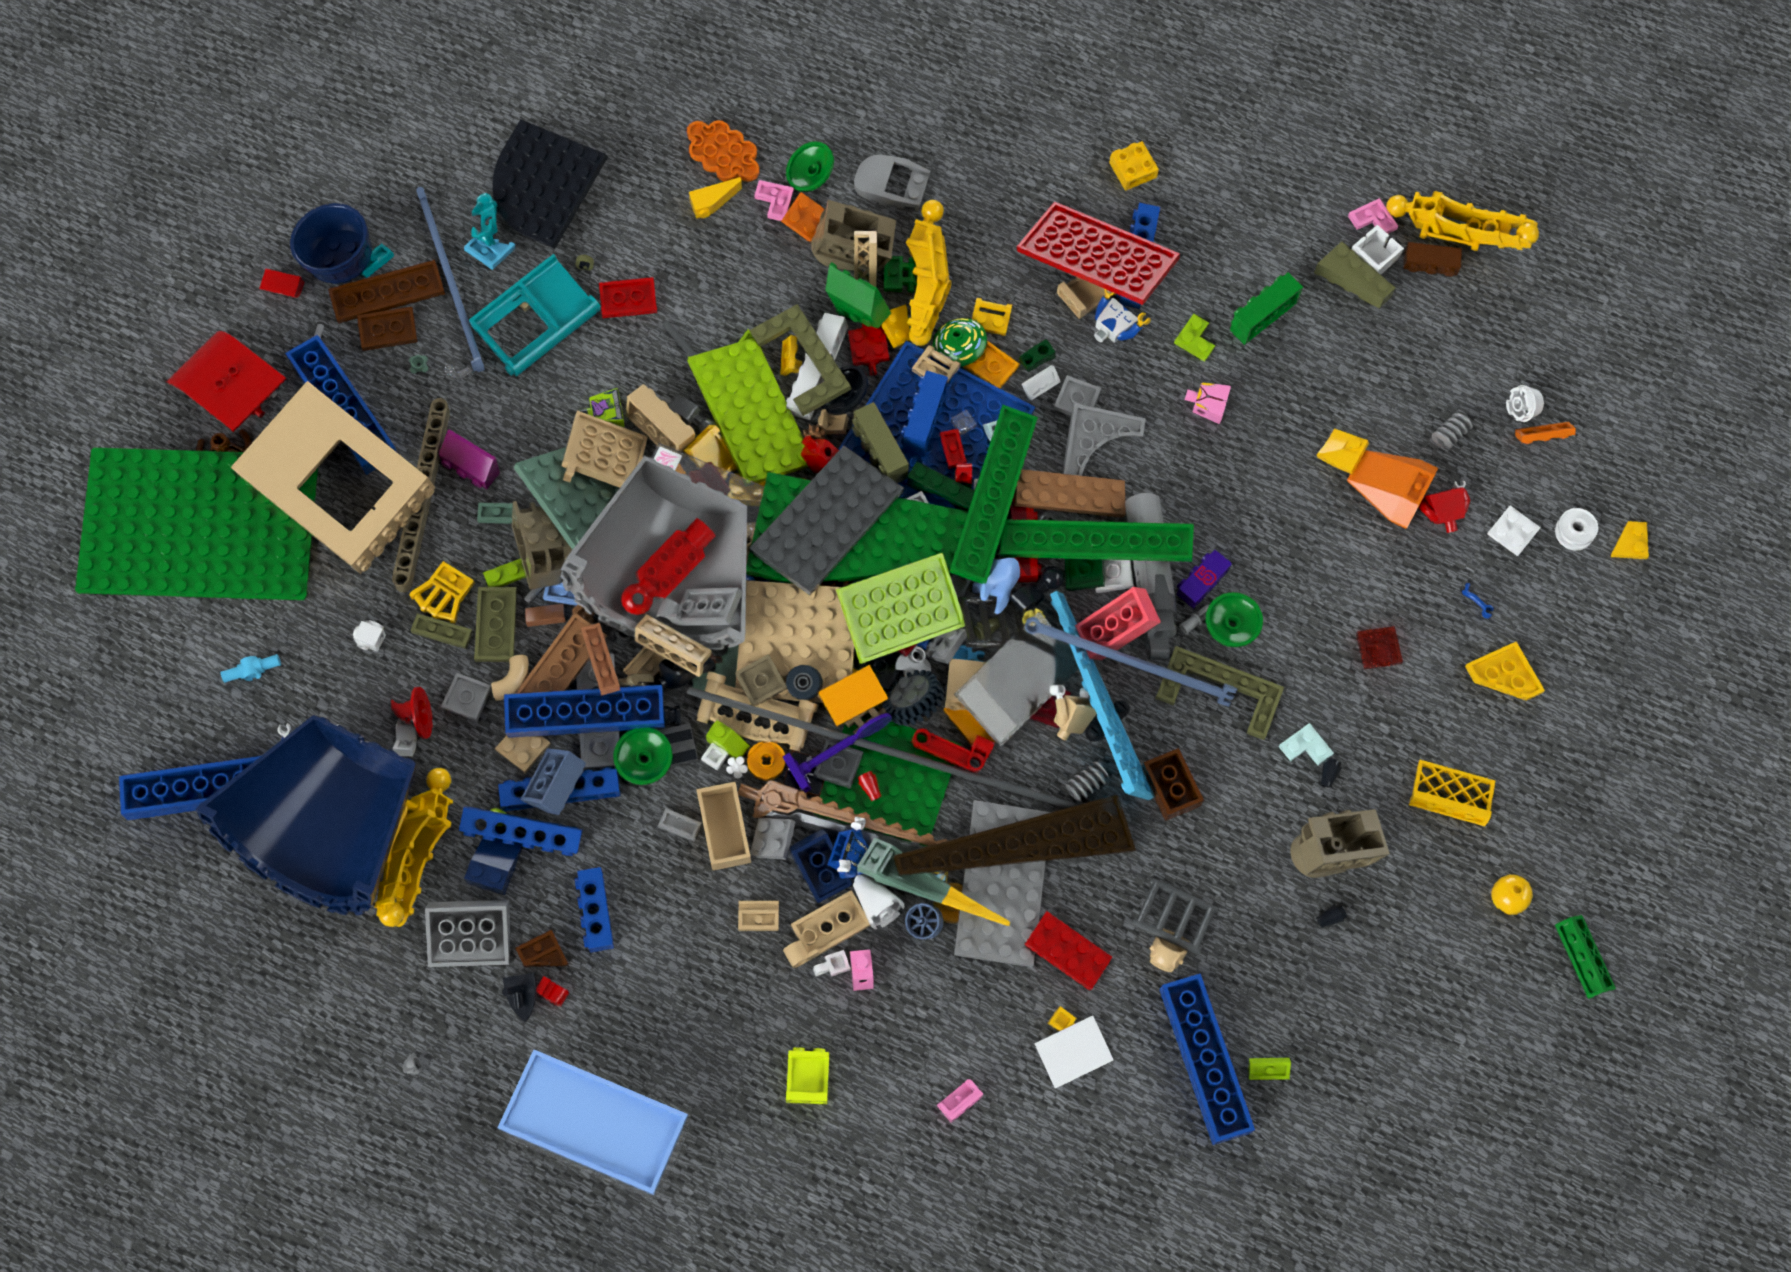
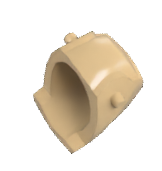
[1150,928,1189,973]

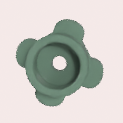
[409,355,428,374]

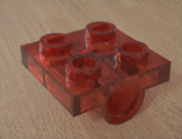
[1356,626,1403,669]

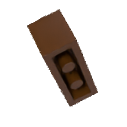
[1403,242,1462,277]

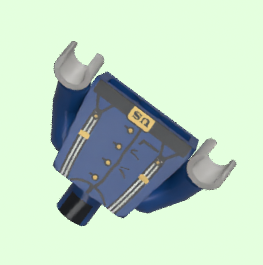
[828,816,869,879]

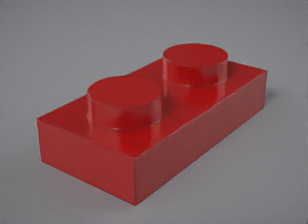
[939,429,967,469]

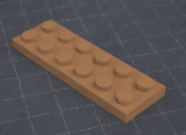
[1015,469,1126,517]
[515,613,607,694]

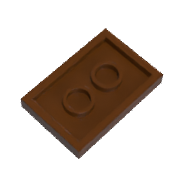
[357,307,418,351]

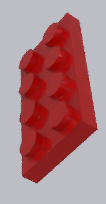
[1024,911,1112,991]

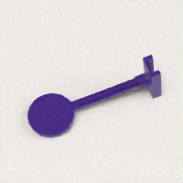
[783,713,892,793]

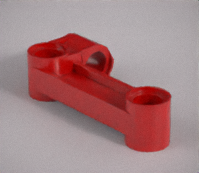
[912,728,995,773]

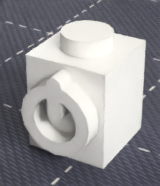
[353,620,386,652]

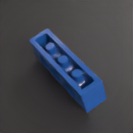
[575,867,614,953]

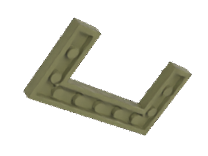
[749,304,851,416]
[1155,646,1284,740]

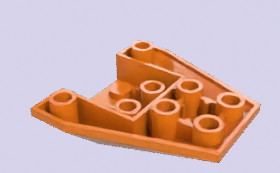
[1347,450,1438,529]

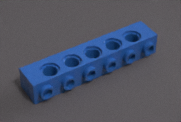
[1116,203,1160,309]
[498,767,620,812]
[459,806,583,856]

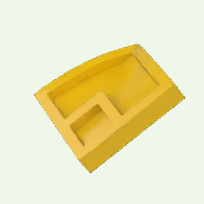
[1317,428,1369,475]

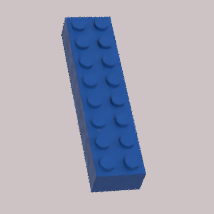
[285,334,397,475]
[504,685,665,738]
[119,756,261,820]
[1159,974,1255,1145]

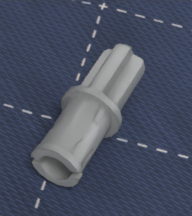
[1179,604,1209,635]

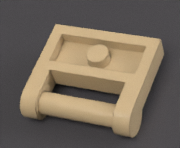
[912,345,961,383]

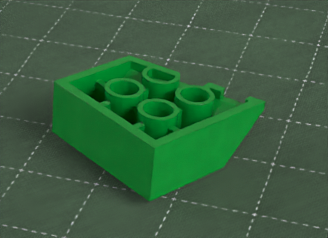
[825,262,891,329]

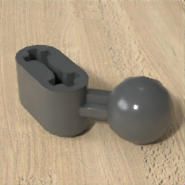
[669,396,721,434]

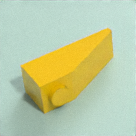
[689,177,742,218]

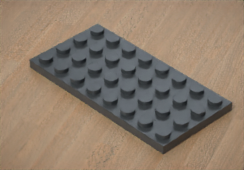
[749,446,904,595]

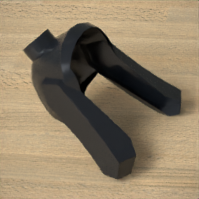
[656,653,715,689]

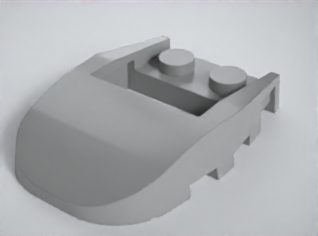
[854,155,930,211]

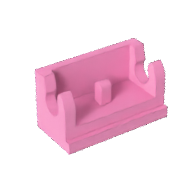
[937,1079,983,1123]

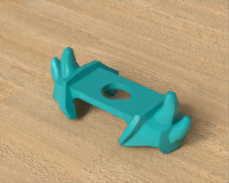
[471,193,498,246]

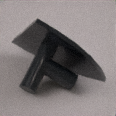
[502,972,537,1022]

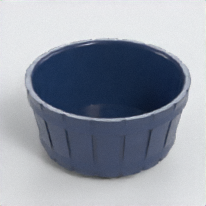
[290,203,372,284]

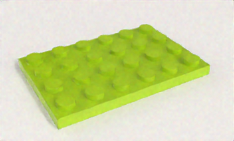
[836,553,966,663]

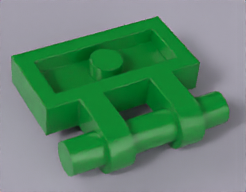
[884,256,917,293]

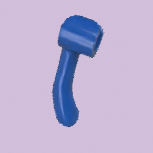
[1462,583,1494,619]

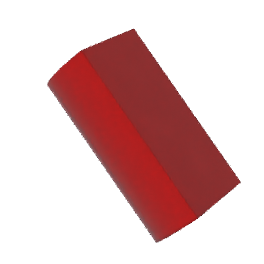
[259,269,305,298]

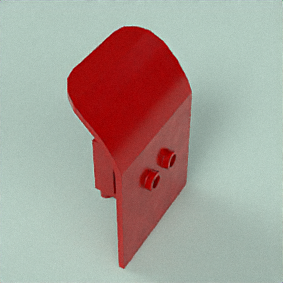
[166,331,286,432]

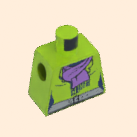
[580,388,625,427]

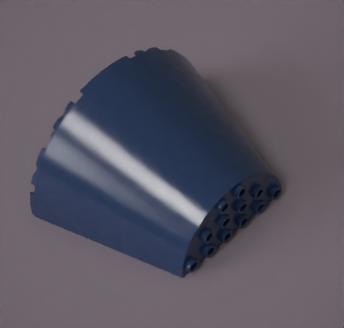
[196,715,416,915]

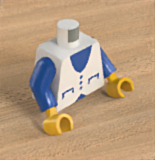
[1094,289,1151,343]

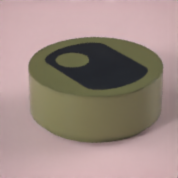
[575,255,594,270]

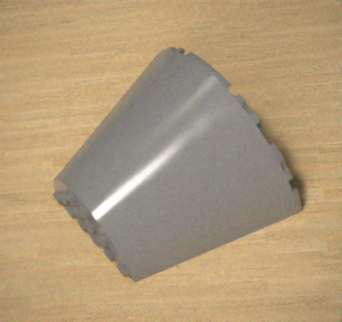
[561,456,747,650]

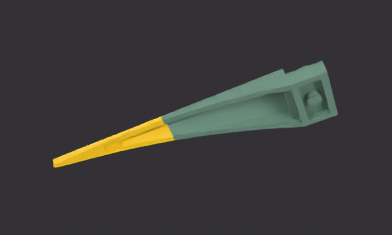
[857,838,1010,926]

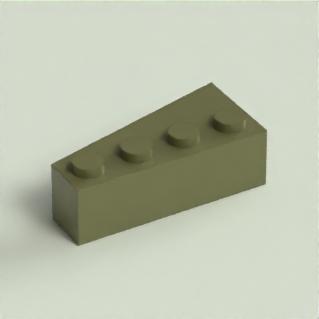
[1314,241,1395,309]

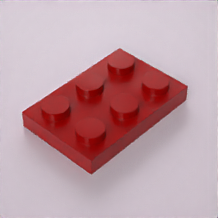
[599,277,657,318]

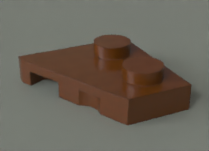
[515,930,569,967]

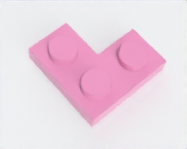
[755,180,794,221]
[1348,198,1398,234]

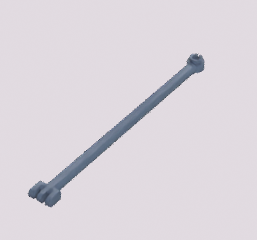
[417,187,485,372]
[1025,617,1237,707]

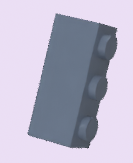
[520,748,586,815]

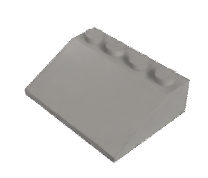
[425,900,510,967]

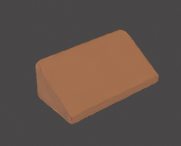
[525,604,566,627]

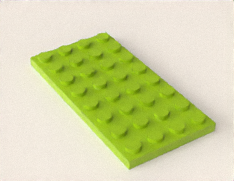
[687,338,809,487]

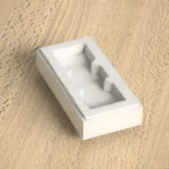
[1022,365,1061,400]

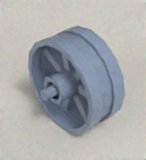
[905,903,944,940]

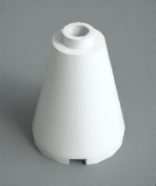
[853,874,904,929]

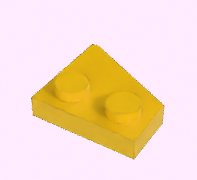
[881,304,910,348]
[1611,521,1649,559]

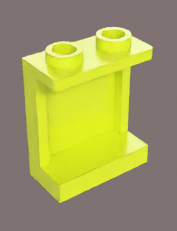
[786,1047,829,1104]

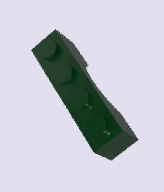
[907,461,974,511]

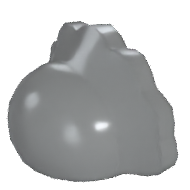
[402,1053,422,1075]

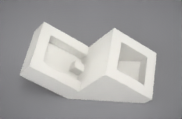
[393,719,417,757]

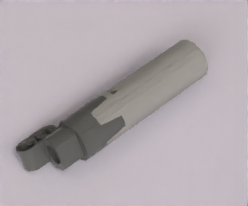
[1125,493,1178,660]

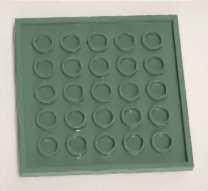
[514,447,619,550]

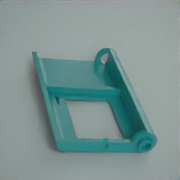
[469,254,601,377]

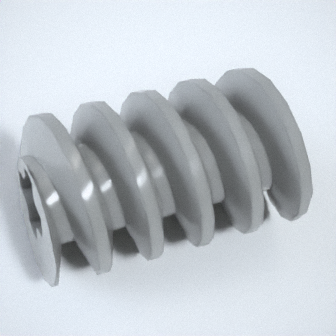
[1432,409,1473,448]
[1065,761,1109,803]

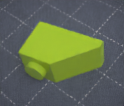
[706,720,750,759]

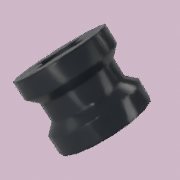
[664,705,681,725]

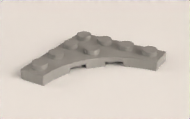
[1062,403,1146,476]

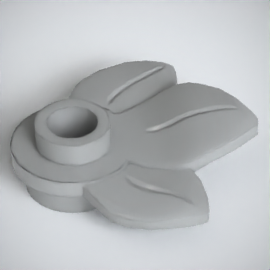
[895,646,931,677]

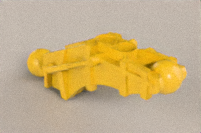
[1386,191,1539,251]
[906,200,952,346]
[374,768,453,927]

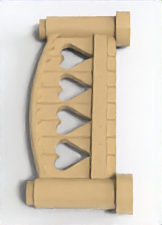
[696,671,819,752]

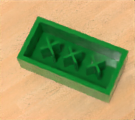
[1230,272,1303,345]

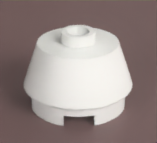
[1506,385,1544,422]

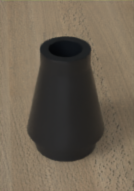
[1320,758,1342,788]
[1316,903,1347,928]

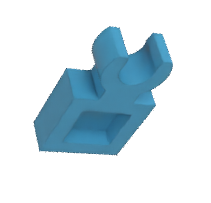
[952,645,985,662]

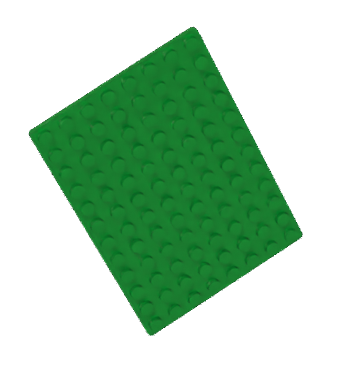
[75,448,318,600]

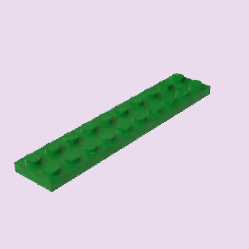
[949,405,1038,584]
[1000,519,1194,562]

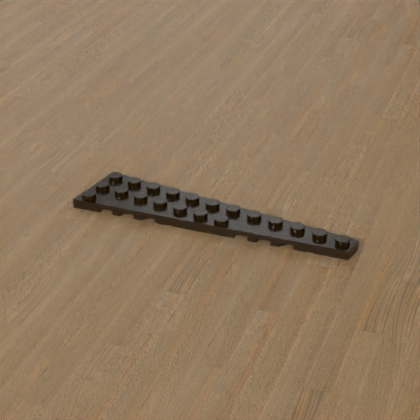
[893,794,1136,876]

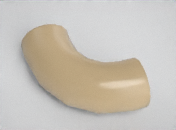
[491,655,529,701]

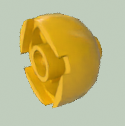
[1491,875,1533,915]

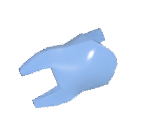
[972,558,1020,614]

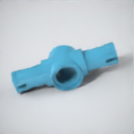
[220,654,281,683]

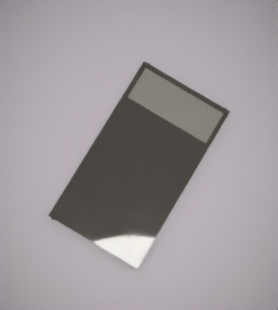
[954,612,1079,747]

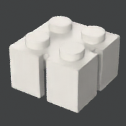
[1351,225,1404,275]

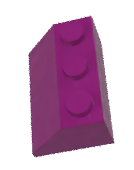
[439,429,500,489]

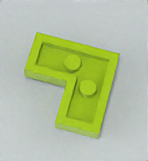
[1174,314,1215,362]

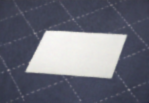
[1034,1016,1113,1088]

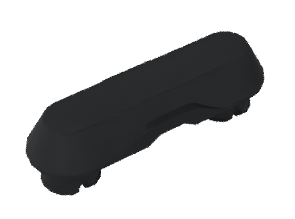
[1085,700,1130,742]

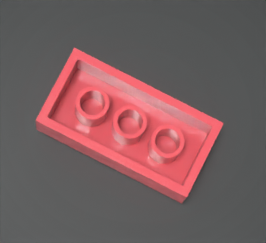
[1075,587,1161,660]

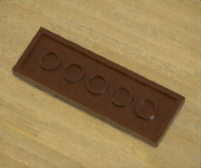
[328,260,445,324]

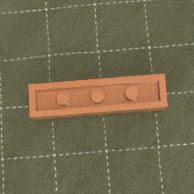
[581,623,620,696]

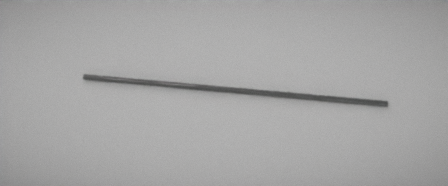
[687,687,1080,808]

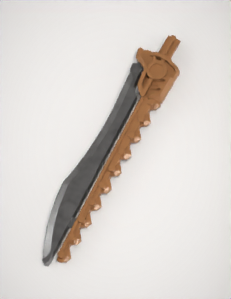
[738,780,948,853]

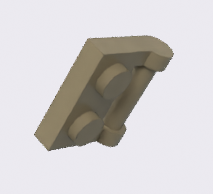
[618,674,654,687]

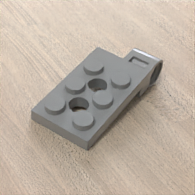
[655,587,743,626]

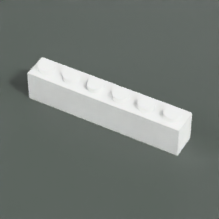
[786,313,849,420]

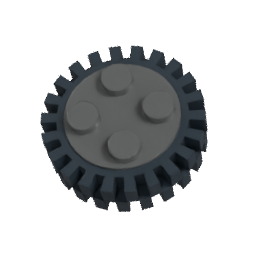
[883,670,944,726]

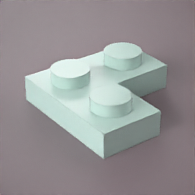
[1278,723,1334,765]

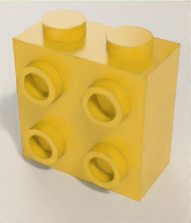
[1109,141,1159,191]

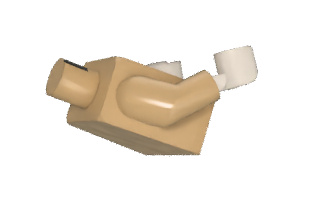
[1050,685,1097,740]

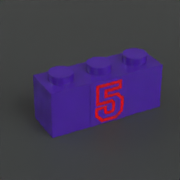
[1176,549,1232,609]

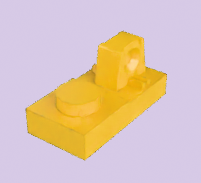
[780,335,802,376]

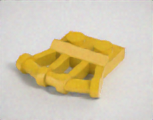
[409,561,475,624]

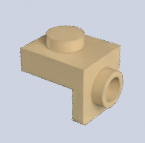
[818,409,849,434]

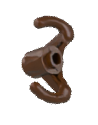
[196,429,252,452]

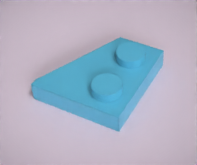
[464,238,515,270]

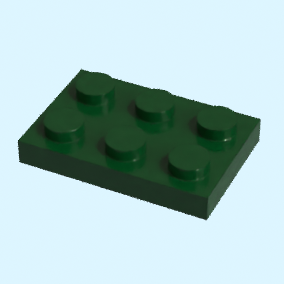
[1065,559,1105,591]

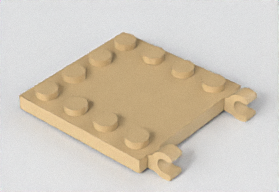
[561,411,648,488]

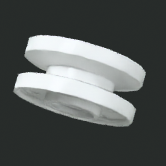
[1555,508,1598,551]

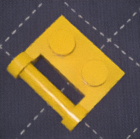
[972,298,1012,336]

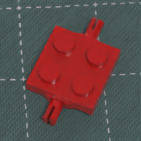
[848,323,890,376]

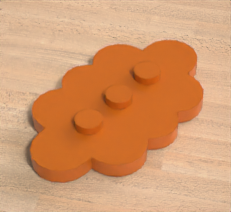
[687,120,760,182]

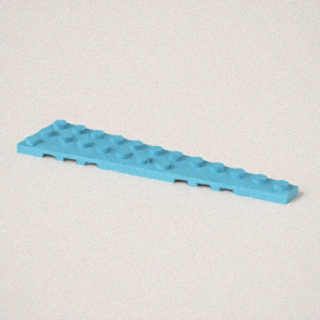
[1050,591,1155,800]

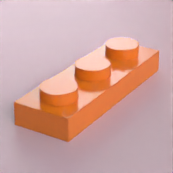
[1515,422,1576,444]

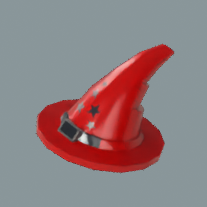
[391,687,433,739]

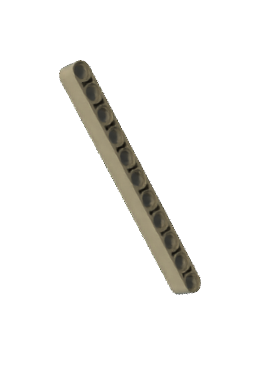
[392,398,450,592]

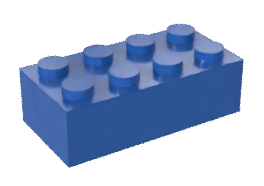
[901,370,948,457]

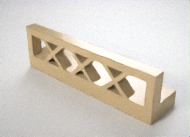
[854,231,877,287]
[635,614,712,677]

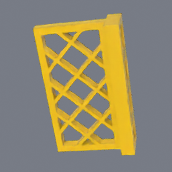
[1409,760,1495,826]

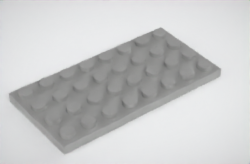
[954,800,1051,967]

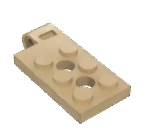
[783,890,870,968]

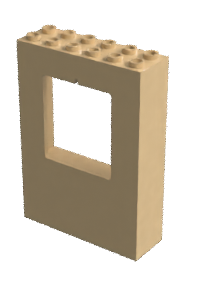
[231,381,436,574]

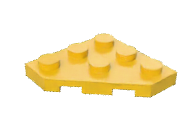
[1465,642,1545,701]

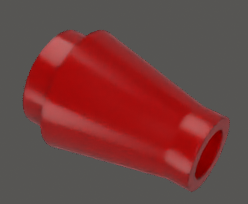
[858,771,882,802]

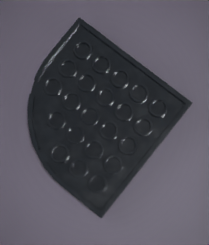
[493,119,608,249]

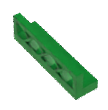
[1555,915,1616,999]

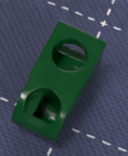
[1019,339,1056,372]

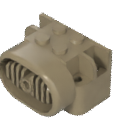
[811,200,896,272]
[512,501,572,590]
[1290,809,1390,878]

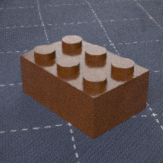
[1142,748,1204,821]

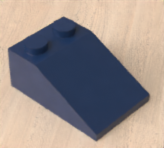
[789,829,853,903]
[464,831,523,895]

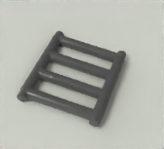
[1132,878,1219,955]

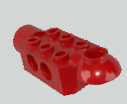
[621,518,716,615]

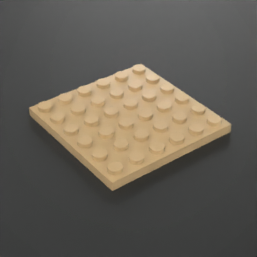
[735,580,855,703]

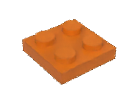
[781,192,826,242]

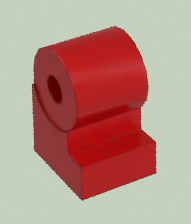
[536,976,570,1007]

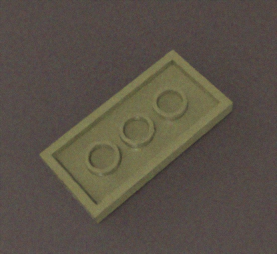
[474,587,517,662]

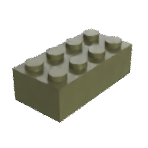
[852,402,909,483]

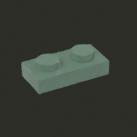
[477,503,513,524]

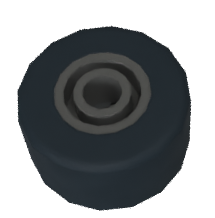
[786,665,823,700]

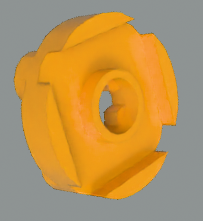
[747,741,786,781]

